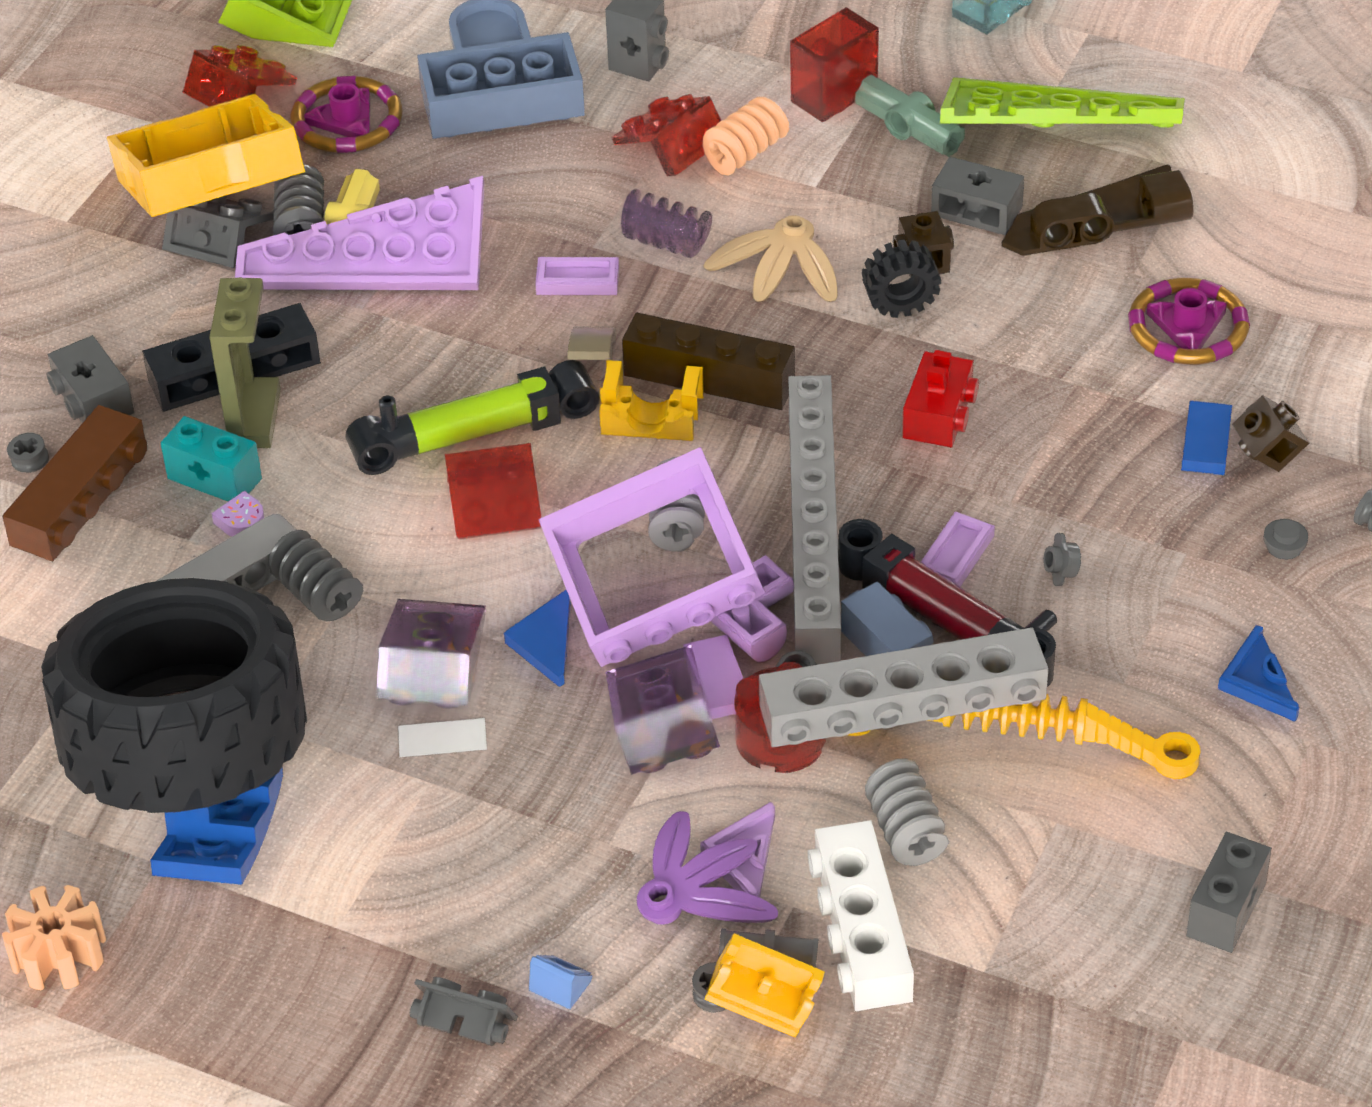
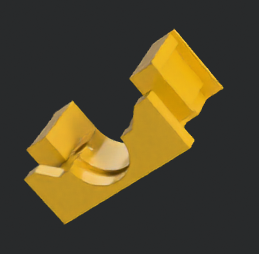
[599,360,704,441]

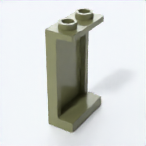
[210,277,281,448]

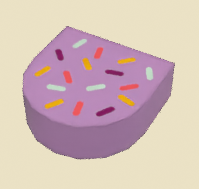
[211,491,264,537]

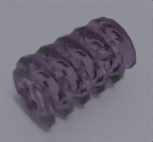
[621,188,713,258]

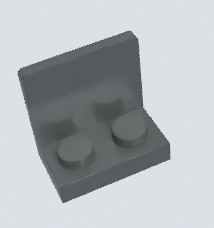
[162,195,274,268]

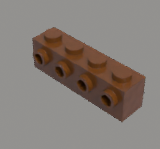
[2,405,148,562]

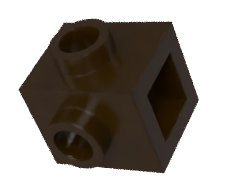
[893,211,954,277]
[1232,395,1310,472]

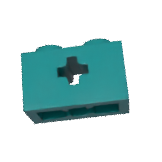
[161,416,262,502]

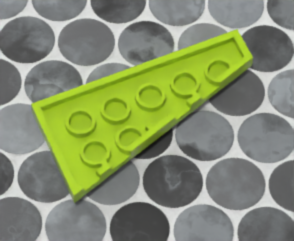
[940,77,1185,128]

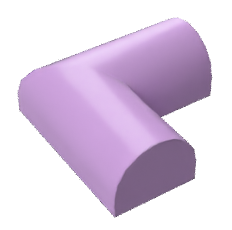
[711,555,794,662]

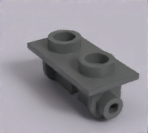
[410,977,518,1046]

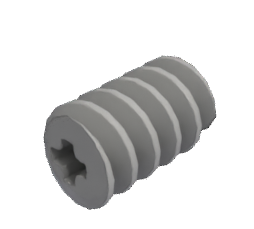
[648,457,705,551]
[865,758,949,866]

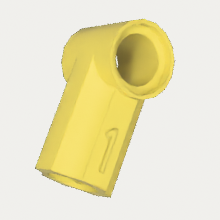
[324,169,380,224]

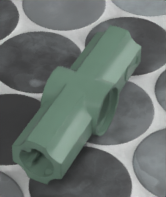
[855,75,965,157]

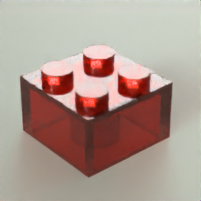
[790,7,879,123]

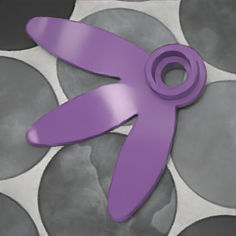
[637,811,778,925]

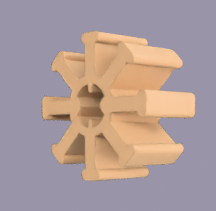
[2,885,106,990]

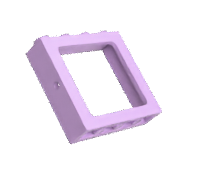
[538,447,766,667]

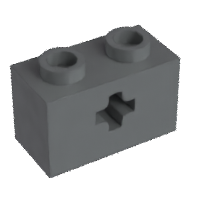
[605,0,669,82]
[931,156,1024,236]
[46,335,135,423]
[1186,831,1272,953]

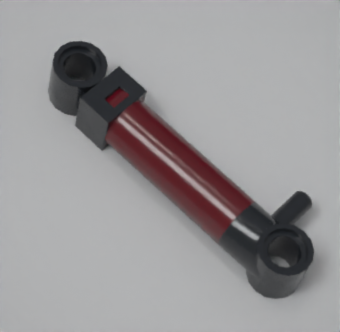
[838,519,1057,687]

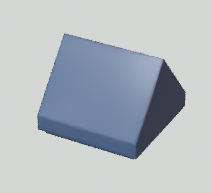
[529,955,593,1010]

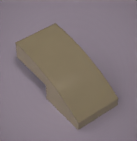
[567,327,616,360]

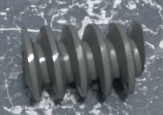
[273,165,324,235]
[268,530,363,621]

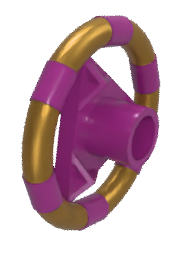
[290,75,403,153]
[1128,278,1250,365]

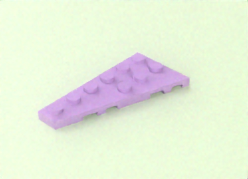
[235,176,484,290]

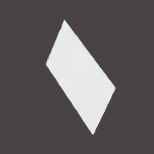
[398,718,487,757]

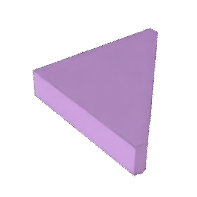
[700,802,775,898]

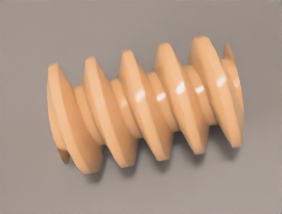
[703,97,789,176]

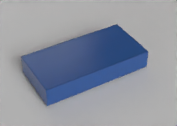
[1181,400,1232,475]

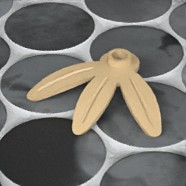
[704,215,838,302]

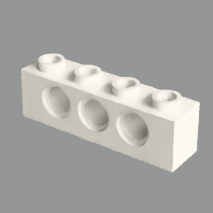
[808,820,914,1011]

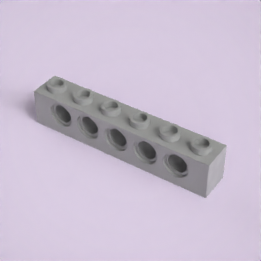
[759,627,1048,747]

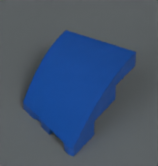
[150,767,283,885]

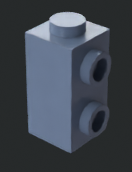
[841,582,934,656]

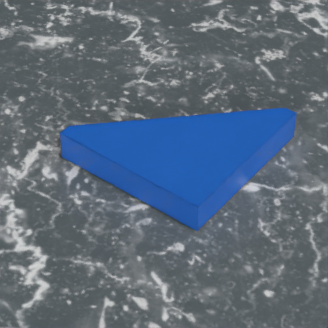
[504,590,571,687]
[1218,625,1300,722]

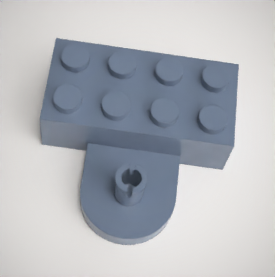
[417,0,585,139]

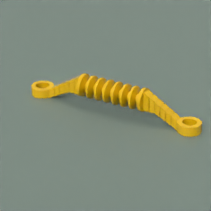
[848,693,1201,779]

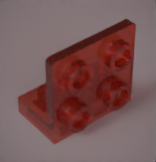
[182,45,297,107]
[611,94,721,176]
[445,443,542,539]

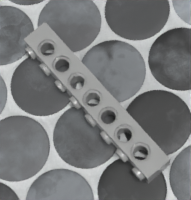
[789,375,841,665]

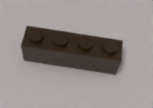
[622,312,795,410]

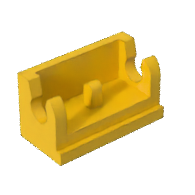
[704,933,825,1038]

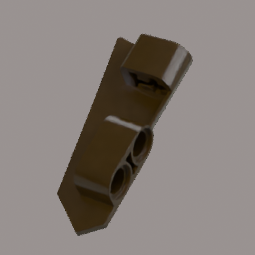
[1002,164,1194,256]

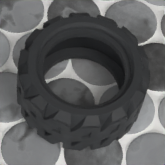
[41,578,307,813]

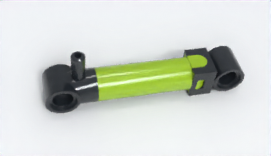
[345,360,600,475]

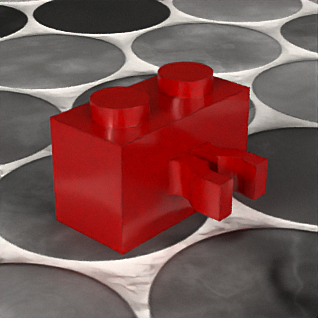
[903,350,979,448]

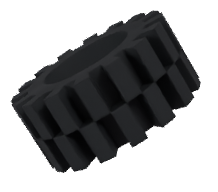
[862,240,941,318]

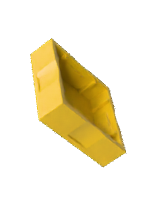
[106,94,305,217]

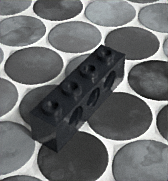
[142,303,321,412]

